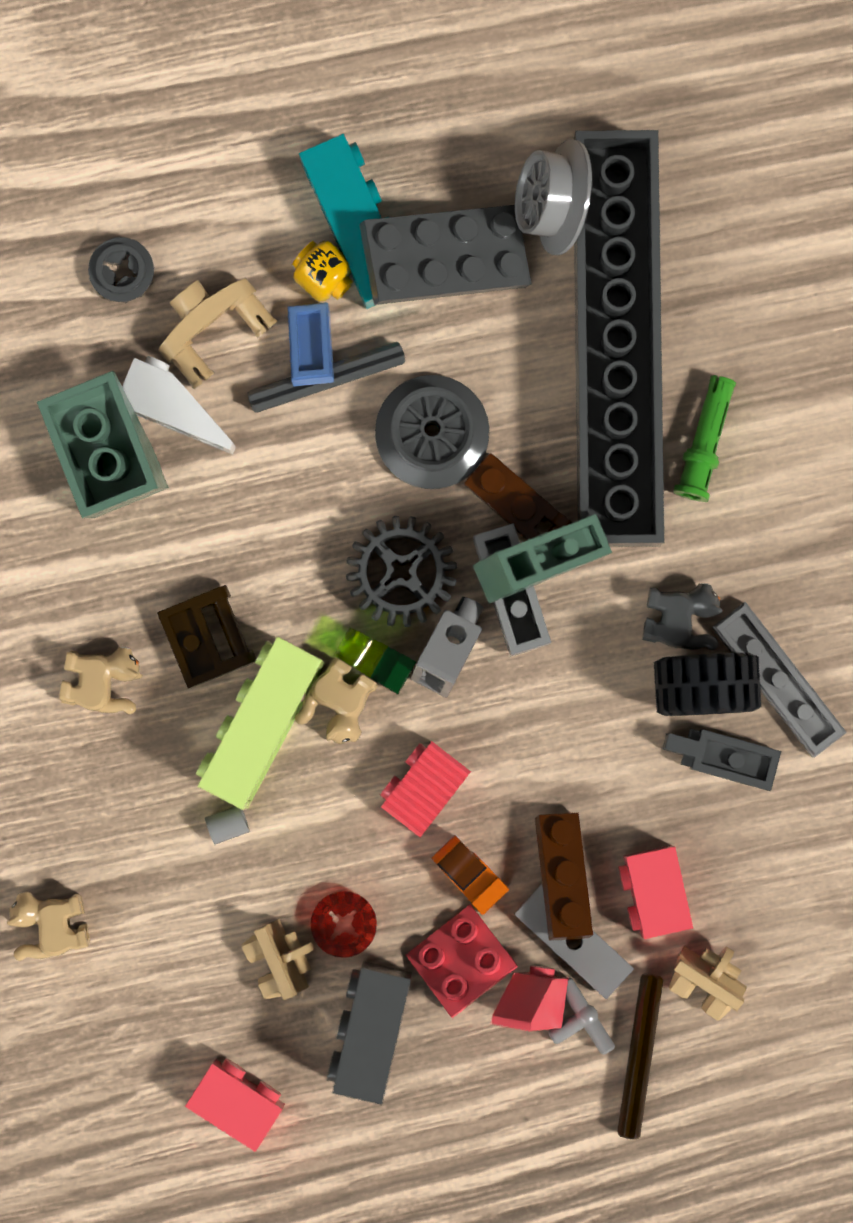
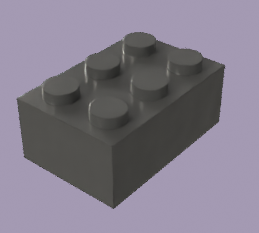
[327,961,412,1105]

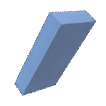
[288,302,334,387]

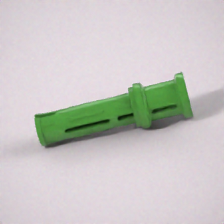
[673,375,736,502]

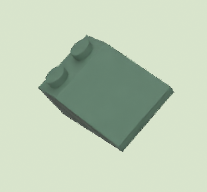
[37,371,169,518]

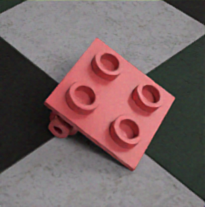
[406,904,518,1018]

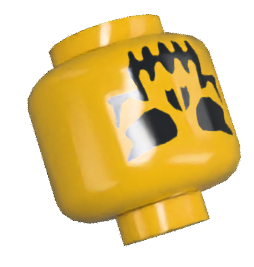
[292,240,354,302]

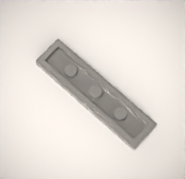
[711,602,847,758]

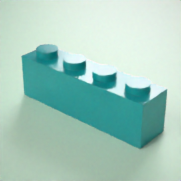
[299,134,389,310]

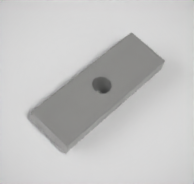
[514,884,634,1000]

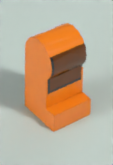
[431,835,510,916]

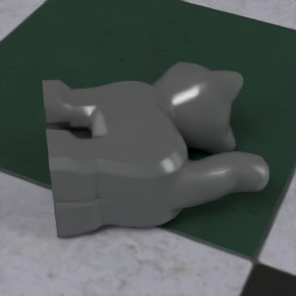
[642,583,723,651]

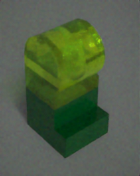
[333,627,416,695]

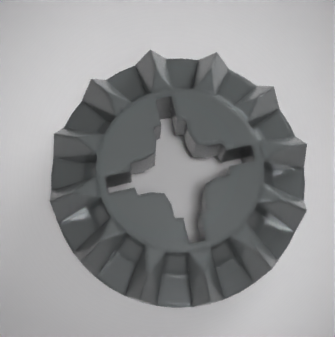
[88,237,154,303]

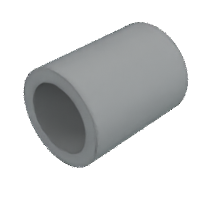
[205,806,250,845]

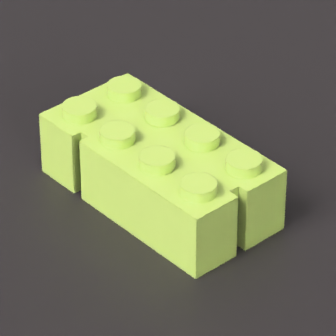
[196,637,325,810]

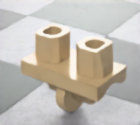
[241,919,316,1000]
[669,946,747,1021]

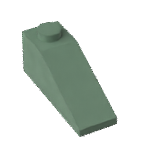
[473,514,612,604]

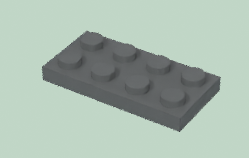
[359,205,531,305]

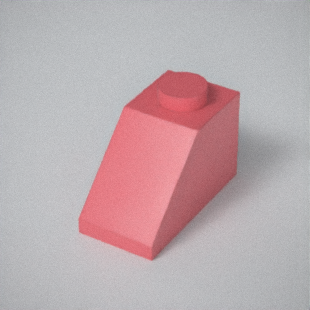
[491,965,568,1031]

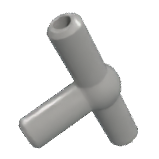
[549,978,615,1055]

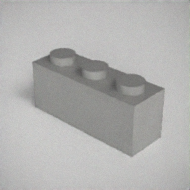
[473,523,551,657]

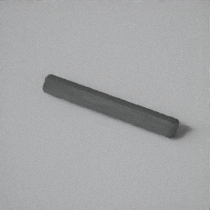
[248,342,405,413]

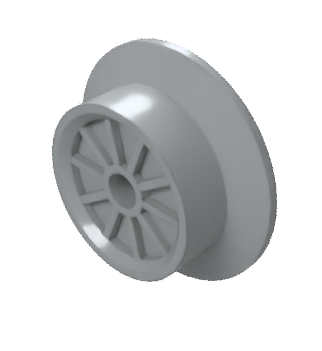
[515,139,592,256]

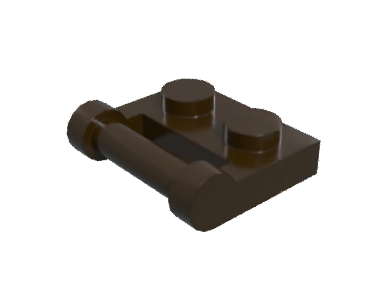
[157,585,257,689]

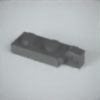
[662,729,782,791]

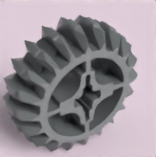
[346,516,457,627]

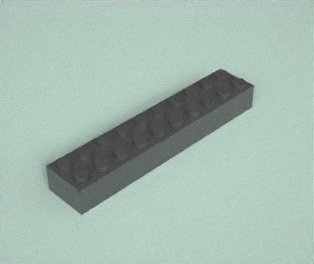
[574,130,664,547]

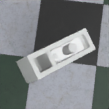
[122,356,236,455]

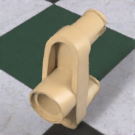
[158,278,278,390]

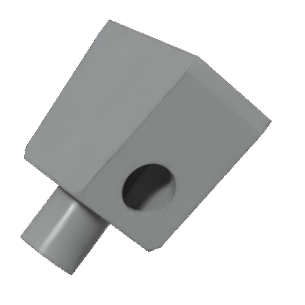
[410,597,484,698]

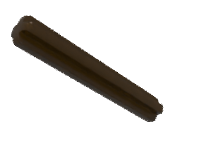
[617,974,663,1139]

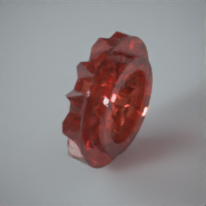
[311,891,377,958]

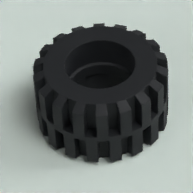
[654,653,761,716]

